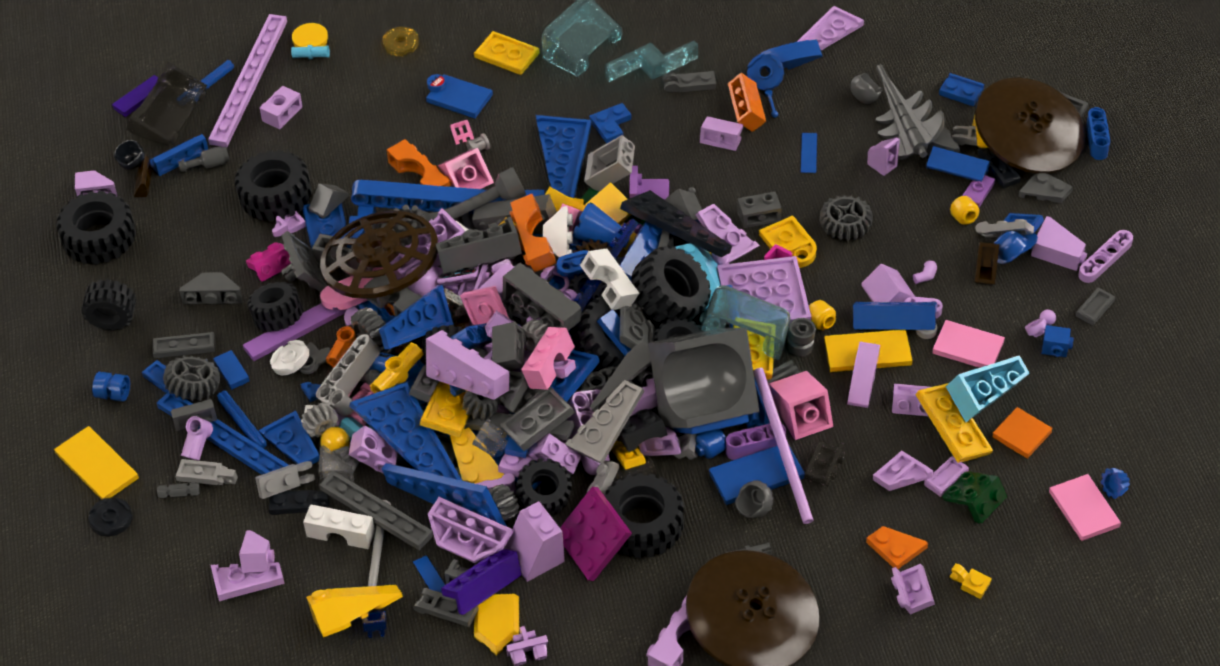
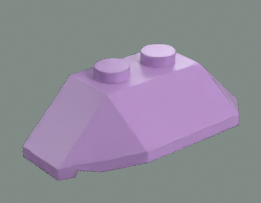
[428,497,514,563]

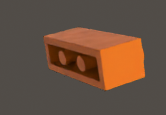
[728,73,766,132]

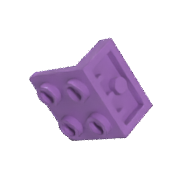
[630,166,669,199]

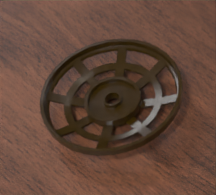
[320,211,439,299]

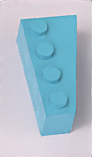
[945,356,1030,422]

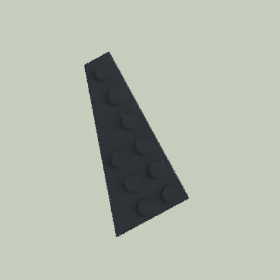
[620,190,732,257]

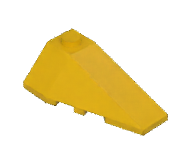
[306,585,403,637]

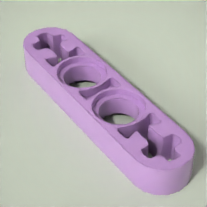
[1078,230,1133,283]

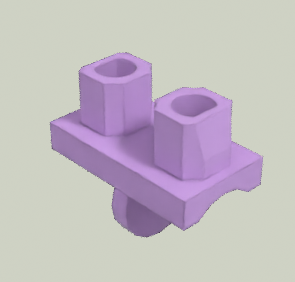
[506,626,548,666]

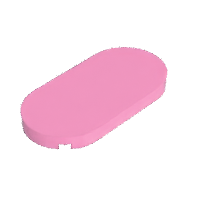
[320,267,383,310]

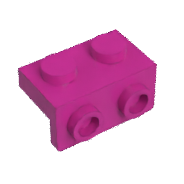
[246,243,291,281]

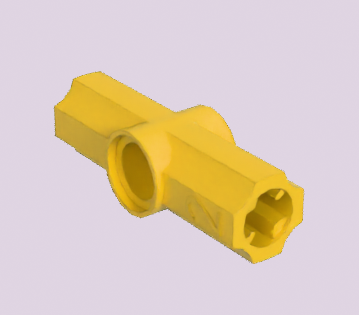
[370,342,424,393]

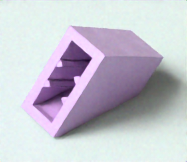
[1031,216,1087,271]

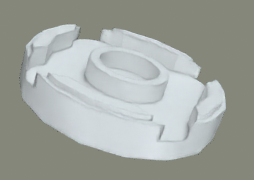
[270,340,309,376]

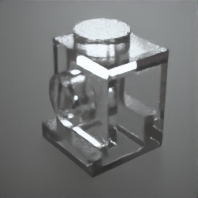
[472,418,508,457]

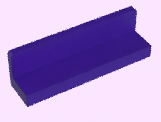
[441,549,522,615]

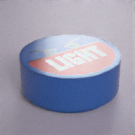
[427,74,446,92]

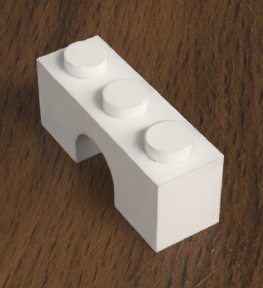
[580,249,639,310]
[303,505,375,549]

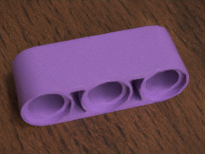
[726,424,786,460]

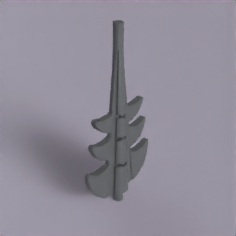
[876,64,945,160]

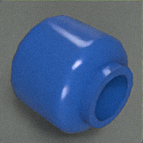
[695,429,726,459]

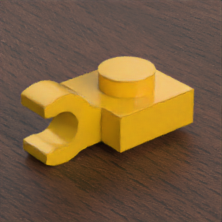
[950,563,992,599]

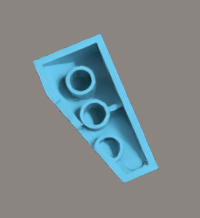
[676,243,726,316]

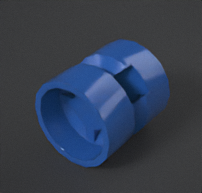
[92,371,130,402]

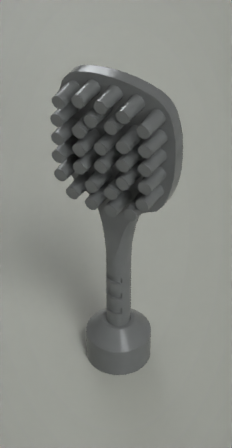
[371,167,526,267]

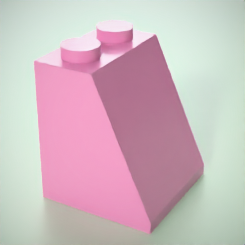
[769,371,833,440]

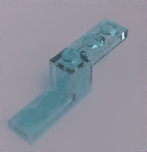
[605,41,698,82]

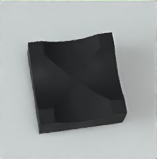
[617,409,668,452]

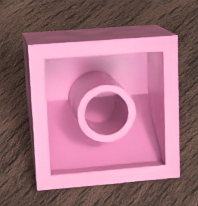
[438,148,494,189]

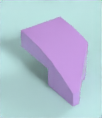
[272,211,306,237]

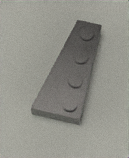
[472,194,557,234]
[436,217,522,273]
[502,263,581,331]

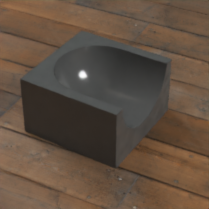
[648,328,759,428]

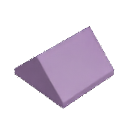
[862,264,915,302]

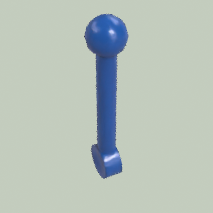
[765,90,778,118]

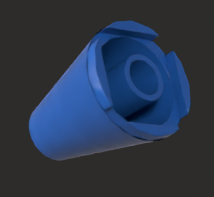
[573,202,630,250]

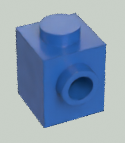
[1042,325,1074,357]

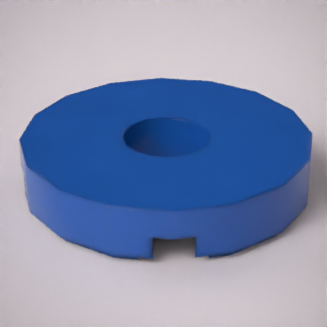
[747,54,784,91]

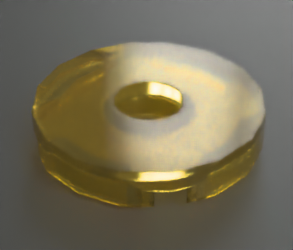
[382,27,419,56]

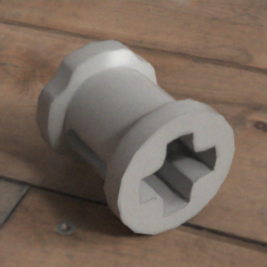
[466,133,490,151]

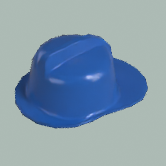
[994,231,1038,264]

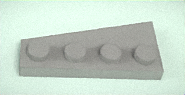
[565,380,644,464]

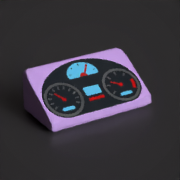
[437,266,480,286]

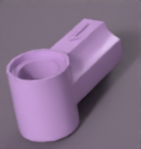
[181,416,213,461]

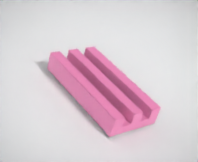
[450,120,474,145]

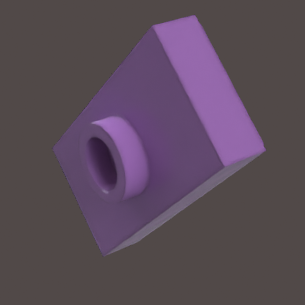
[962,175,995,207]

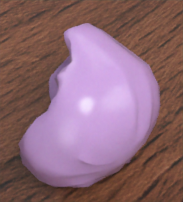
[405,265,439,297]

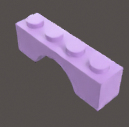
[646,596,691,666]

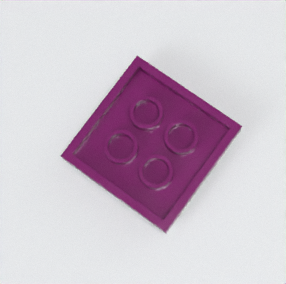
[560,486,632,581]

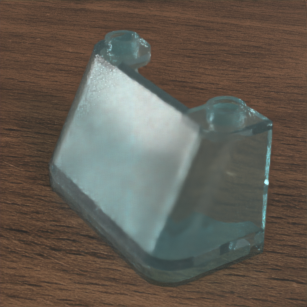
[542,0,623,77]
[701,285,791,360]

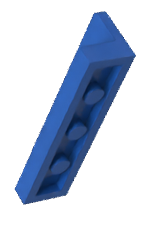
[853,302,937,330]

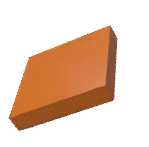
[992,407,1052,459]

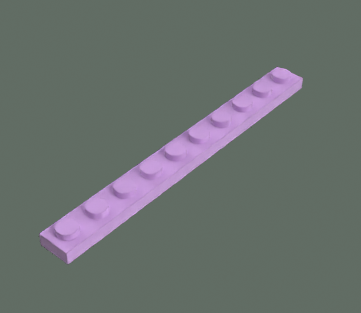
[208,14,287,147]

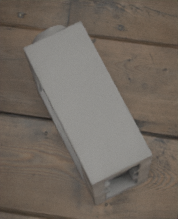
[584,135,635,192]

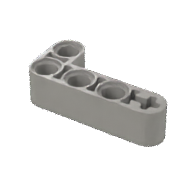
[316,334,380,416]

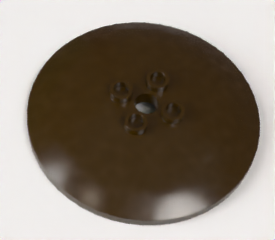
[975,78,1085,174]
[686,550,819,666]

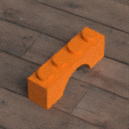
[386,139,452,187]
[510,194,557,272]

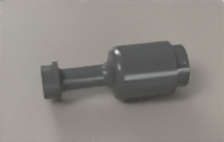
[178,146,230,172]

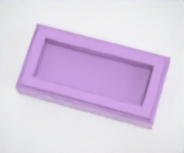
[924,456,969,497]

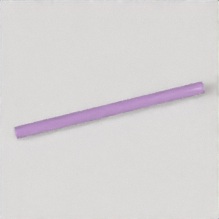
[753,368,814,524]

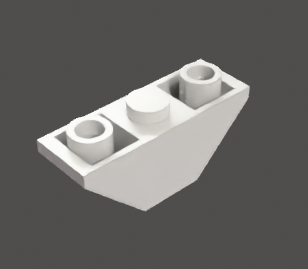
[543,206,573,269]

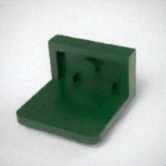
[942,471,1007,524]

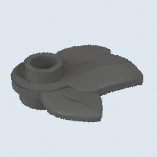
[299,342,330,374]

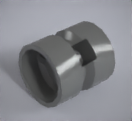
[787,318,816,357]

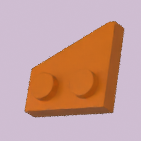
[866,526,928,569]

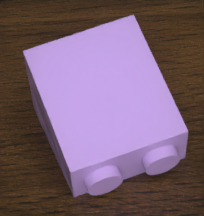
[504,501,565,582]

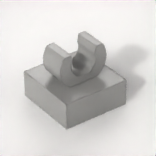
[674,434,698,460]

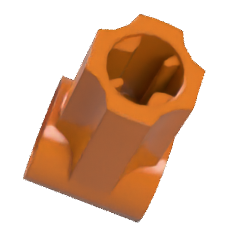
[326,326,357,368]

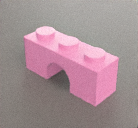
[521,327,575,390]

